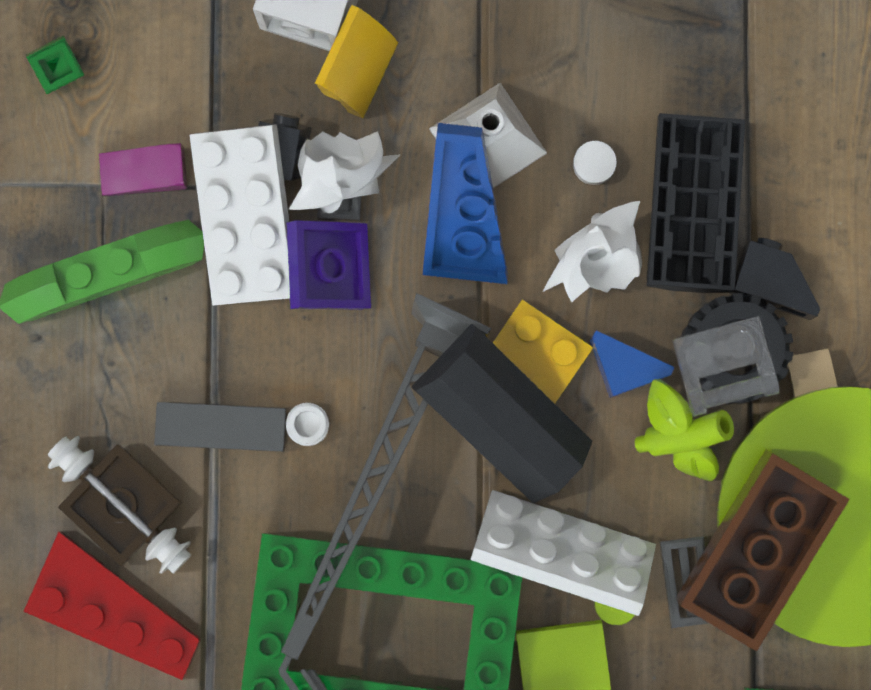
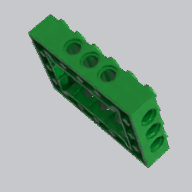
[241,533,522,690]

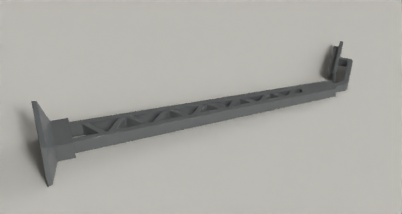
[279,293,491,690]

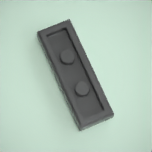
[154,402,287,452]

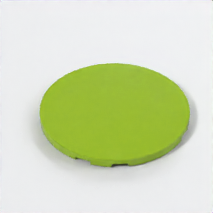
[717,386,871,647]

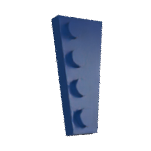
[423,123,508,284]

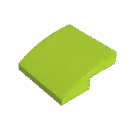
[515,620,611,690]

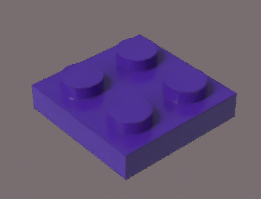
[287,220,371,310]

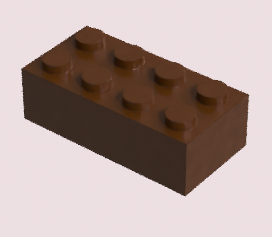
[676,449,850,652]

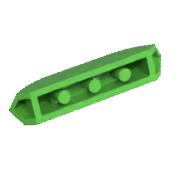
[0,220,204,324]

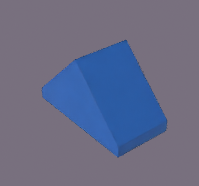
[589,330,675,398]

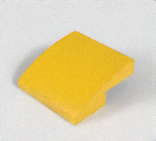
[315,5,398,118]

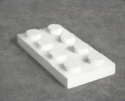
[190,124,290,305]
[470,490,656,616]

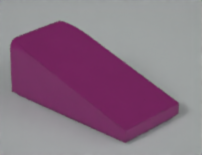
[99,143,187,196]

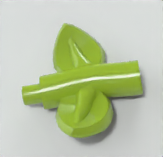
[635,379,734,481]

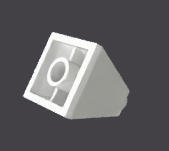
[429,83,547,188]

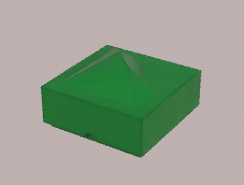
[26,35,85,94]

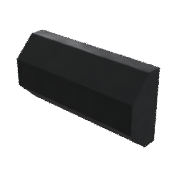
[646,113,746,293]
[411,324,593,503]

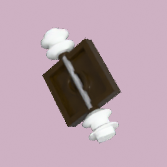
[48,436,191,574]

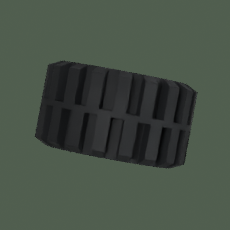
[679,293,794,405]

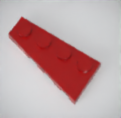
[23,531,201,680]

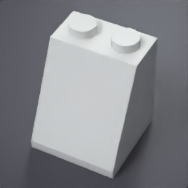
[253,0,358,51]

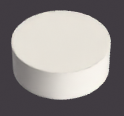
[573,141,616,185]
[286,403,330,446]

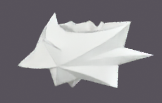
[289,131,401,213]
[543,201,642,302]

